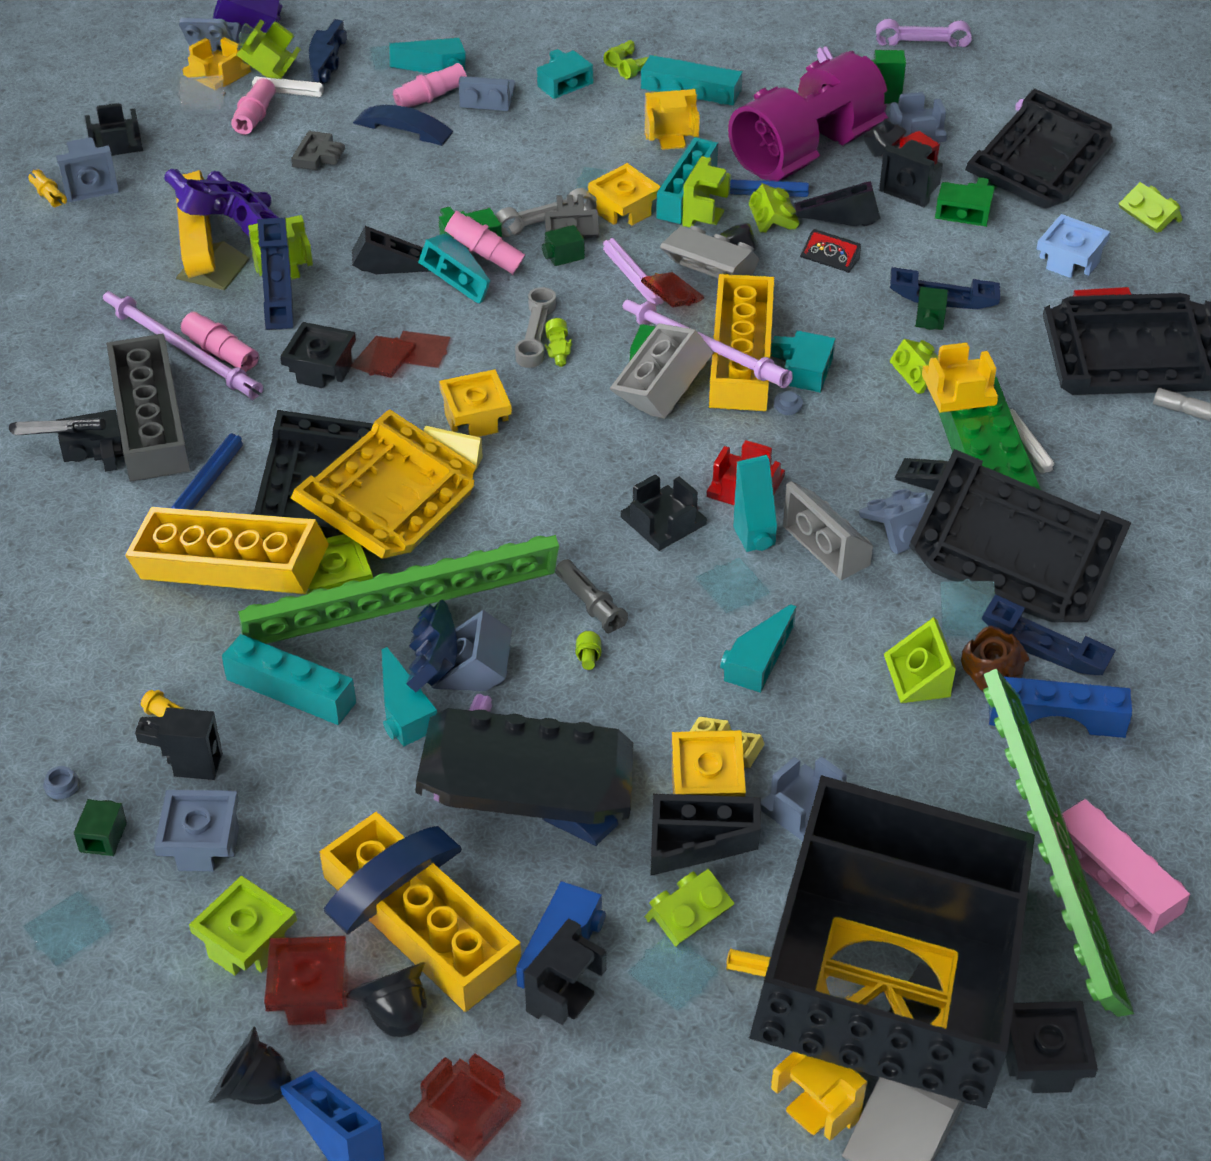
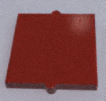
[641,272,704,308]
[390,331,450,368]
[351,335,416,378]

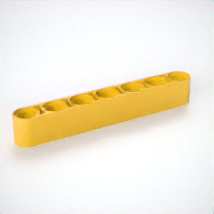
[176,170,216,278]

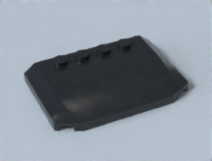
[965,88,1113,209]
[1043,293,1211,395]
[251,410,373,550]
[909,449,1132,622]
[415,708,633,824]

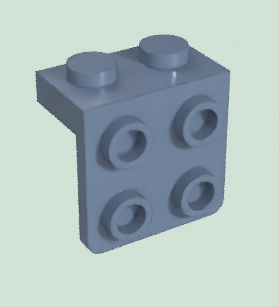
[179,18,242,51]
[459,76,515,111]
[859,488,932,554]

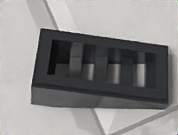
[895,458,948,491]

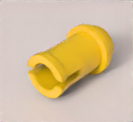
[141,690,184,717]

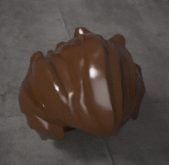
[961,626,1030,693]

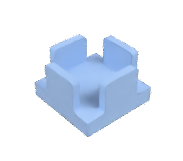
[1037,214,1110,278]

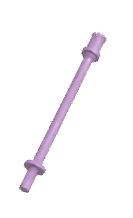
[103,291,263,400]
[623,300,793,388]

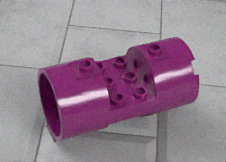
[728,51,888,181]

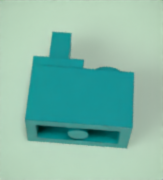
[537,49,593,99]
[770,330,836,393]

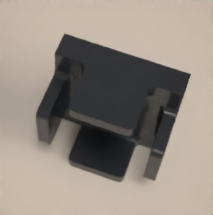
[85,103,143,156]
[879,140,943,208]
[280,322,356,388]
[621,474,707,551]
[524,918,606,1025]
[1006,1001,1098,1093]

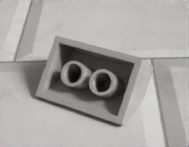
[660,226,759,278]
[610,323,714,419]
[783,481,873,580]

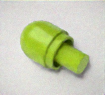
[575,631,602,670]

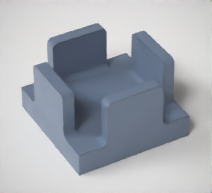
[886,92,947,146]
[56,137,119,203]
[761,757,847,841]
[154,790,239,871]

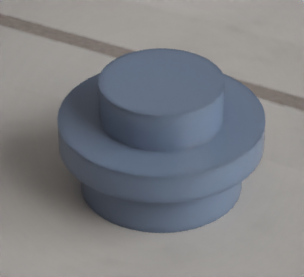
[774,391,803,415]
[43,766,79,799]

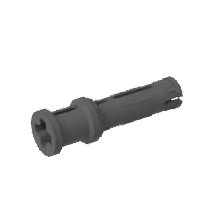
[555,559,628,633]

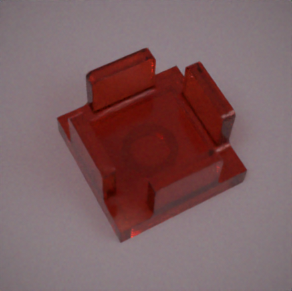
[264,936,348,1025]
[409,1053,521,1161]

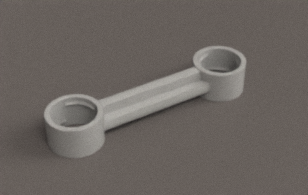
[495,188,596,237]
[515,287,556,368]

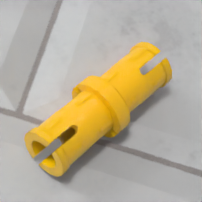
[28,169,67,208]

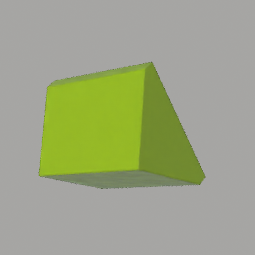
[884,617,956,703]

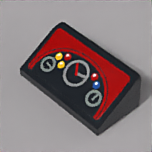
[800,229,861,273]

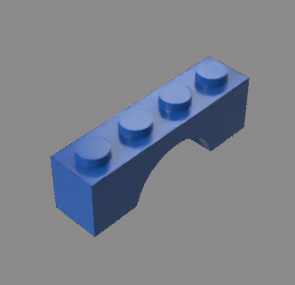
[989,677,1132,738]

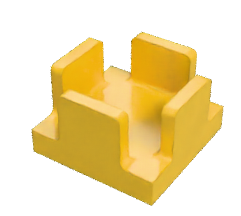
[182,37,251,92]
[645,89,700,149]
[588,163,661,226]
[922,342,998,413]
[439,369,512,437]
[672,730,746,797]
[771,1052,867,1141]

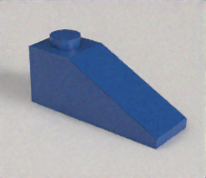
[516,881,606,989]
[281,1070,385,1161]

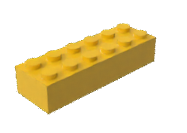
[709,274,774,411]
[125,507,329,594]
[319,811,521,1012]

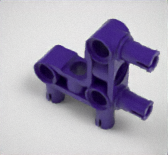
[164,169,279,238]

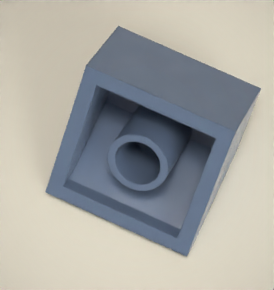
[431,610,512,691]

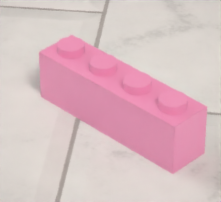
[1062,799,1190,934]

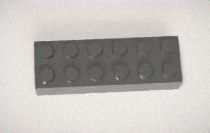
[106,333,190,482]

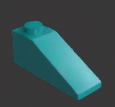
[389,38,466,73]
[418,233,491,304]
[733,455,777,552]
[720,604,796,693]
[381,647,437,747]

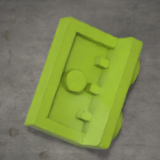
[1118,182,1183,233]
[748,183,800,233]
[890,339,938,394]
[644,868,735,947]

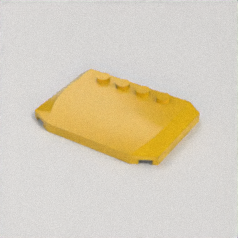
[291,409,475,559]

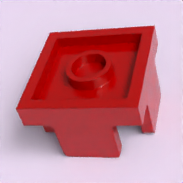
[707,440,785,506]

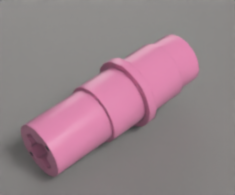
[393,63,467,108]
[231,78,276,135]
[444,211,525,275]
[181,312,259,372]

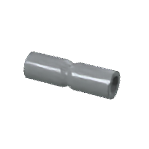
[1153,388,1211,421]

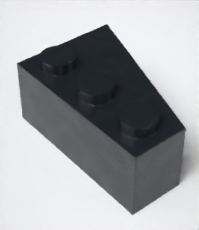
[650,794,761,876]

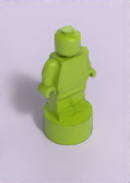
[603,40,635,68]
[618,55,656,79]
[545,318,573,367]

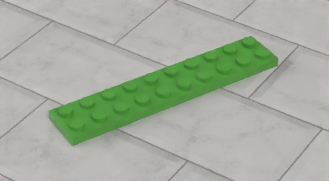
[238,535,559,644]
[983,669,1134,1017]

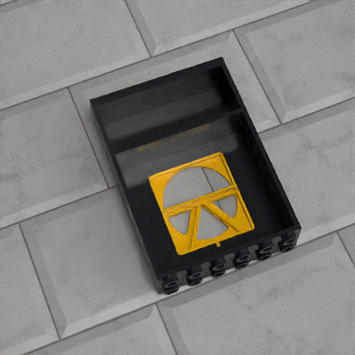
[749,775,1035,1109]

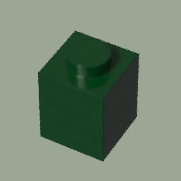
[542,225,585,266]
[915,287,948,330]
[74,799,127,857]

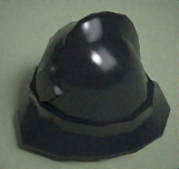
[346,962,427,1037]
[209,1026,292,1105]

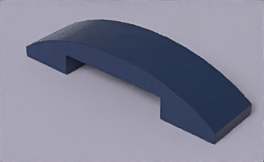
[353,105,453,146]
[257,218,293,330]
[890,267,1000,309]
[982,594,1116,675]
[324,826,462,935]

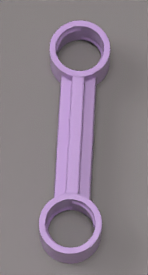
[876,19,971,47]

